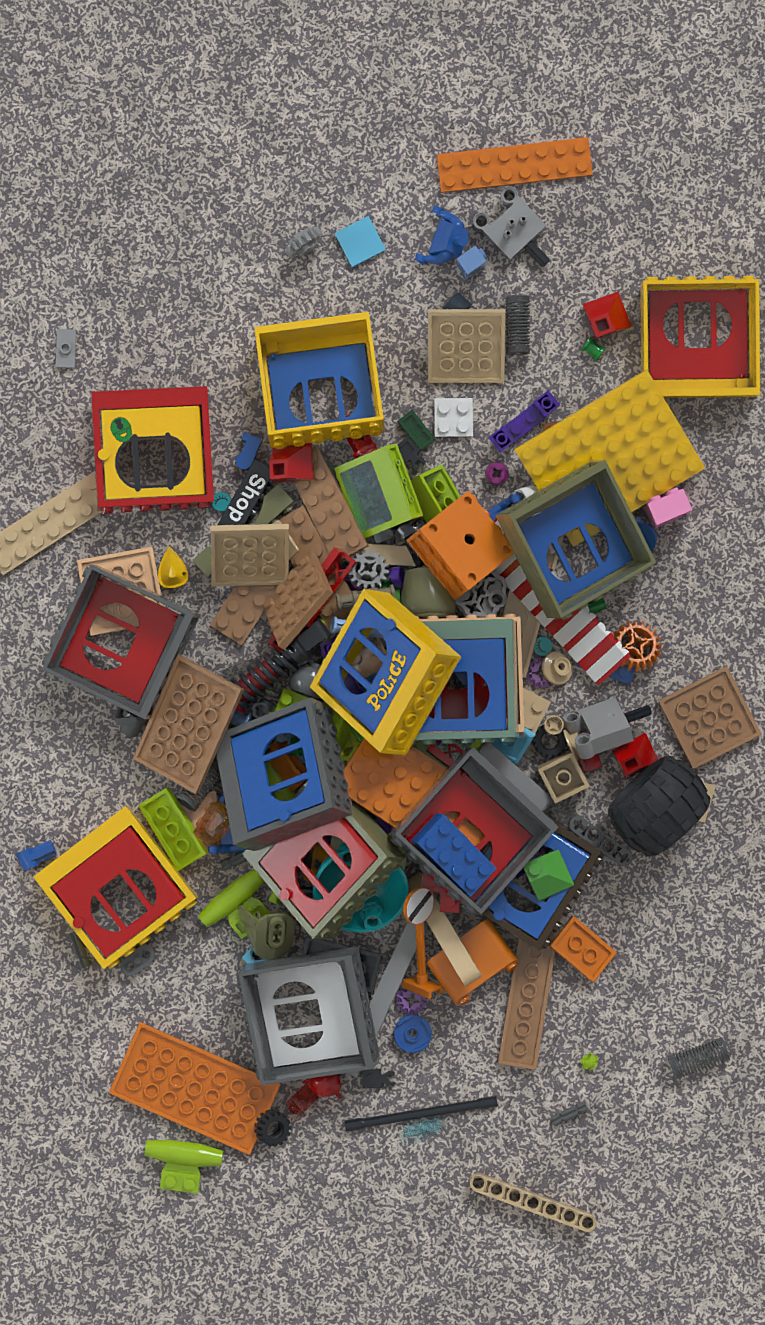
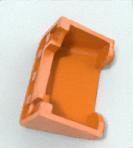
[426,919,519,1006]

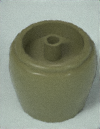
[400,567,457,619]

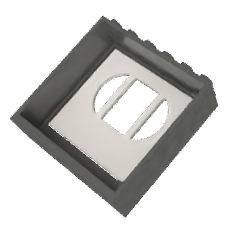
[237,946,381,1085]

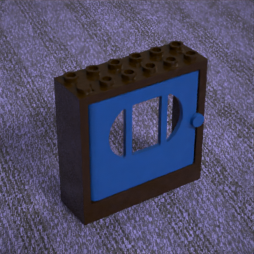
[474,808,603,951]

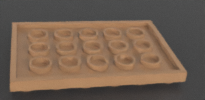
[133,655,244,794]

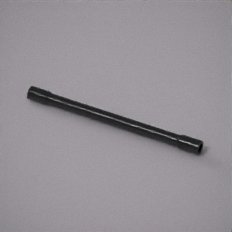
[344,1095,498,1132]

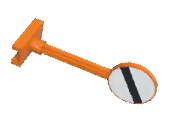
[402,886,443,999]

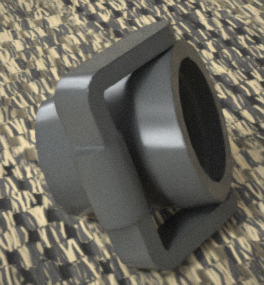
[114,708,147,737]

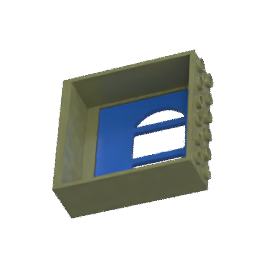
[495,460,656,620]

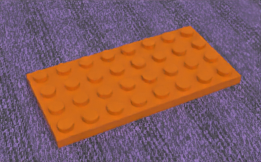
[344,737,502,846]
[109,1022,281,1155]

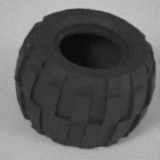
[608,756,711,857]

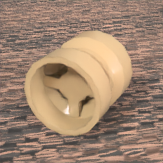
[543,715,564,735]

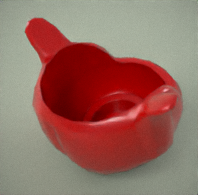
[302,1074,341,1099]

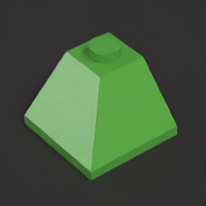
[524,849,574,901]

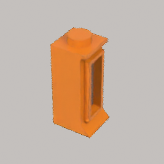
[266,740,308,792]

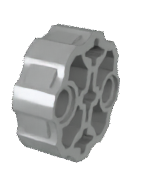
[455,569,507,618]

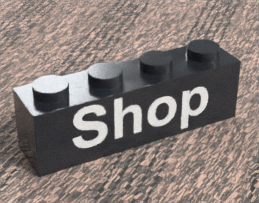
[217,459,274,525]

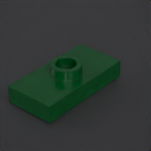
[397,410,436,452]

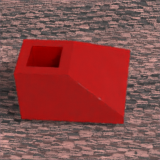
[582,291,631,340]
[269,443,314,483]
[612,733,658,780]

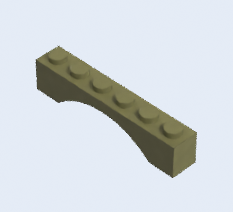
[192,484,294,578]

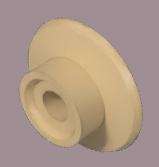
[542,651,572,685]
[563,730,579,761]

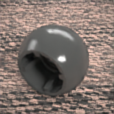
[290,662,323,701]

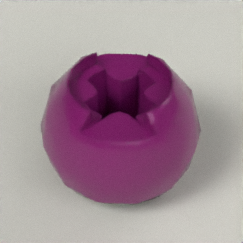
[485,462,509,486]

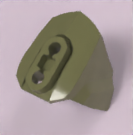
[238,906,296,960]

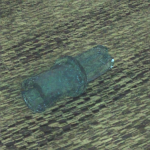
[403,1117,442,1138]

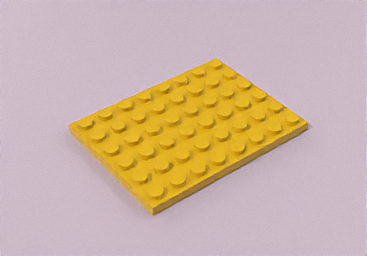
[514,369,705,547]

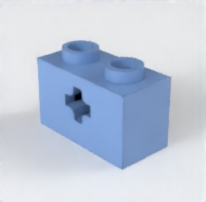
[456,246,487,280]

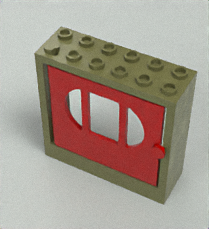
[242,781,406,939]

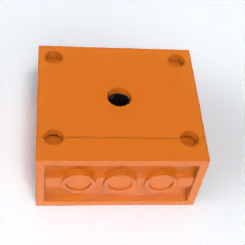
[406,490,514,601]

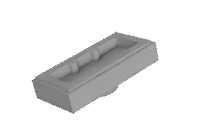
[55,329,77,368]

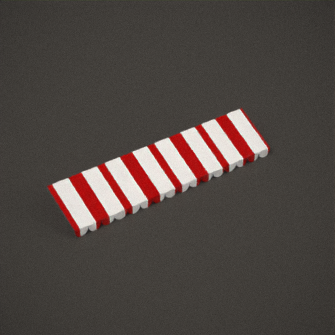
[493,518,630,686]

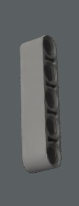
[478,743,554,813]

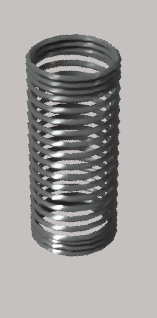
[506,295,530,355]
[176,755,221,812]
[668,1037,730,1079]

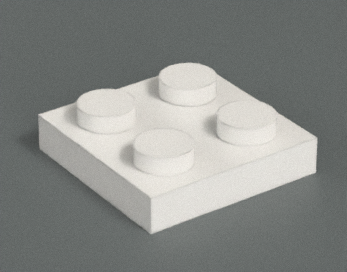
[434,398,473,437]

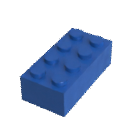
[410,813,497,897]

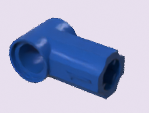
[16,840,58,872]

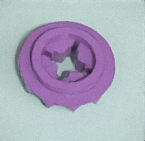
[526,658,552,688]
[396,988,427,1015]

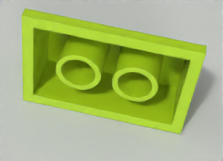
[411,465,461,523]

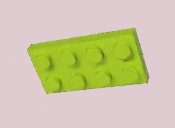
[138,787,209,871]

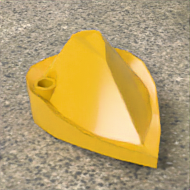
[158,546,189,588]

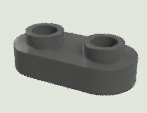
[120,945,155,976]

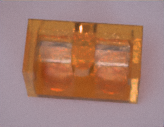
[193,800,230,847]

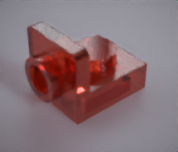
[286,1084,319,1116]

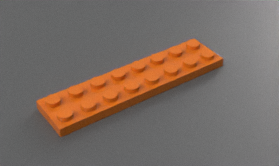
[437,137,593,193]

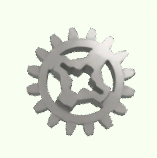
[285,226,323,258]
[348,549,389,589]

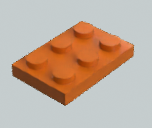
[549,916,617,982]

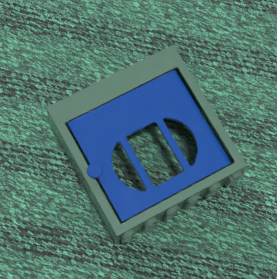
[399,619,519,745]

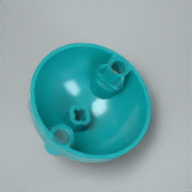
[313,842,409,933]

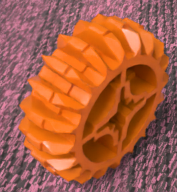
[613,620,662,672]

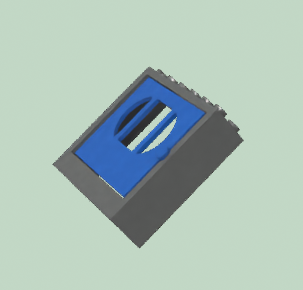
[216,697,352,851]

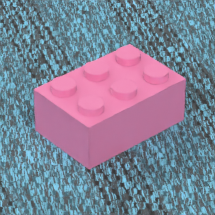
[643,488,692,529]

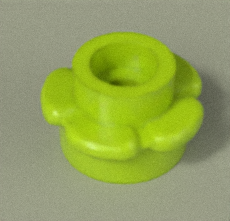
[580,1053,598,1070]

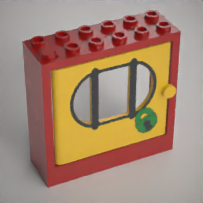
[91,386,214,514]

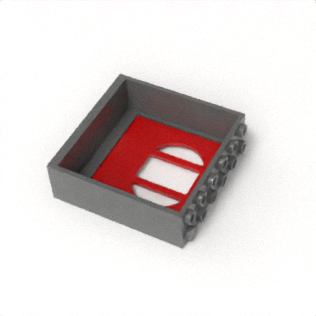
[42,564,201,719]
[388,747,558,915]

